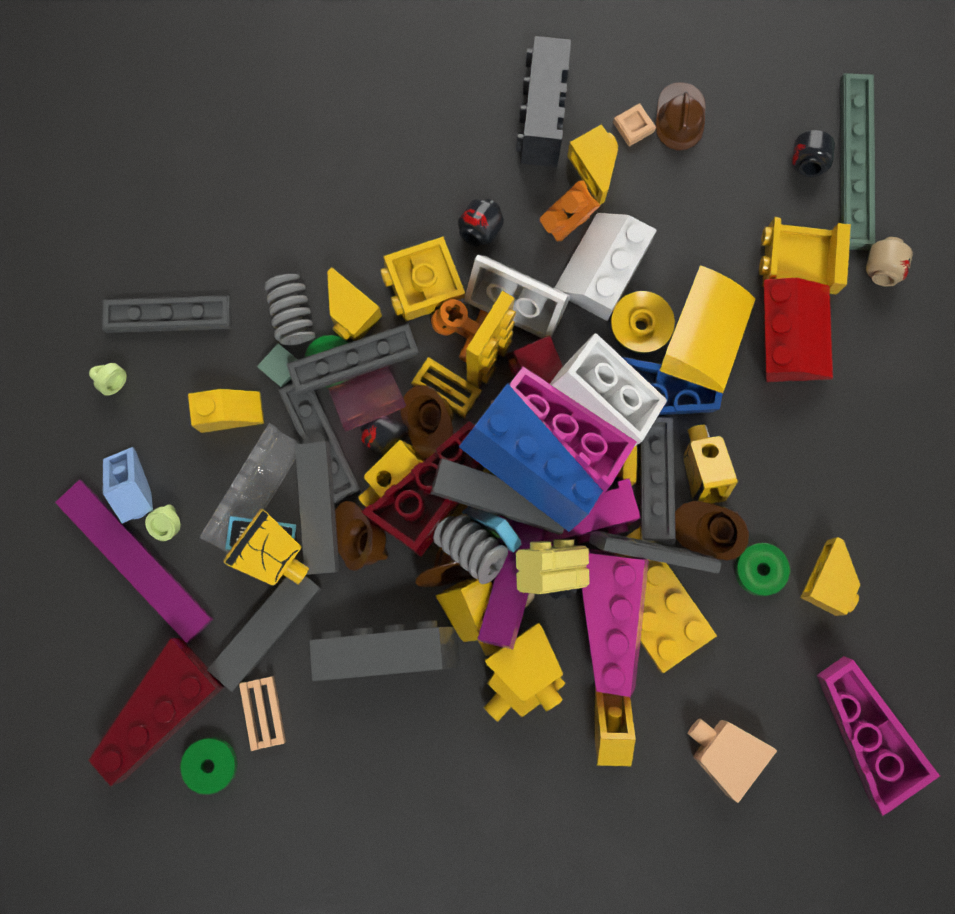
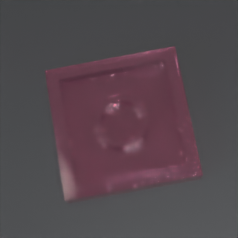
[328,366,406,432]

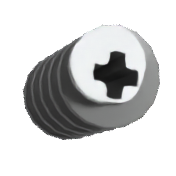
[264,274,316,345]
[433,514,508,585]

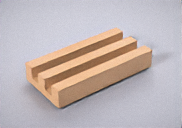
[239,676,286,751]

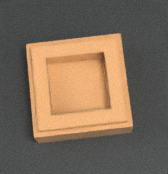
[613,103,656,146]

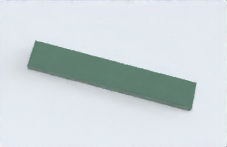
[840,73,875,251]

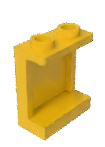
[759,217,851,295]

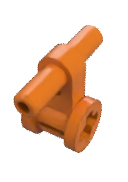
[431,299,488,362]

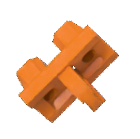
[540,180,600,241]

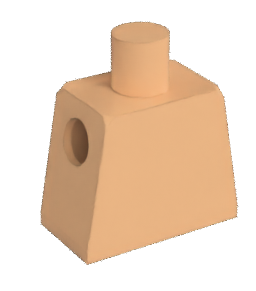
[688,718,777,803]

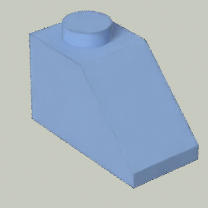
[103,447,153,523]

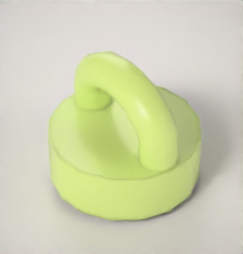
[89,363,127,395]
[145,504,181,541]

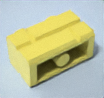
[516,539,589,594]

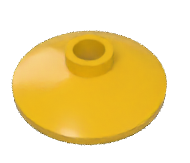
[611,291,675,353]

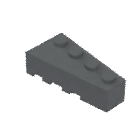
[309,621,460,681]

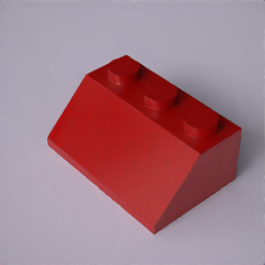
[764,277,833,382]

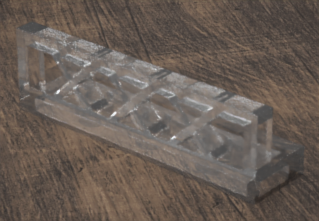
[199,423,301,553]

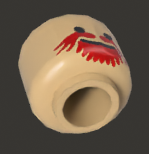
[866,237,913,286]

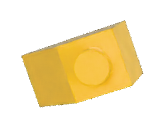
[567,124,618,205]
[327,267,382,341]
[188,389,264,433]
[800,537,860,616]
[595,686,636,766]

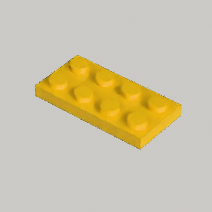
[466,291,516,388]
[625,527,717,673]

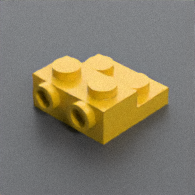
[380,237,465,322]

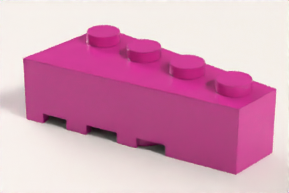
[509,367,637,508]
[498,478,641,546]
[582,549,649,697]
[817,656,940,816]

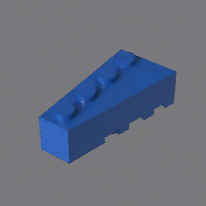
[622,357,723,415]
[459,383,603,532]

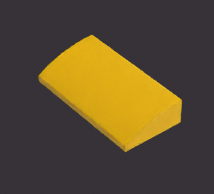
[660,265,755,393]

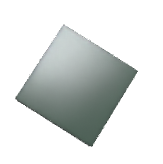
[257,343,298,388]

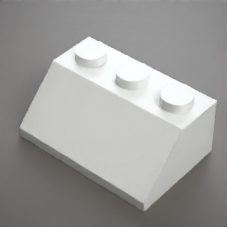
[555,213,657,321]
[464,255,570,338]
[550,333,667,447]

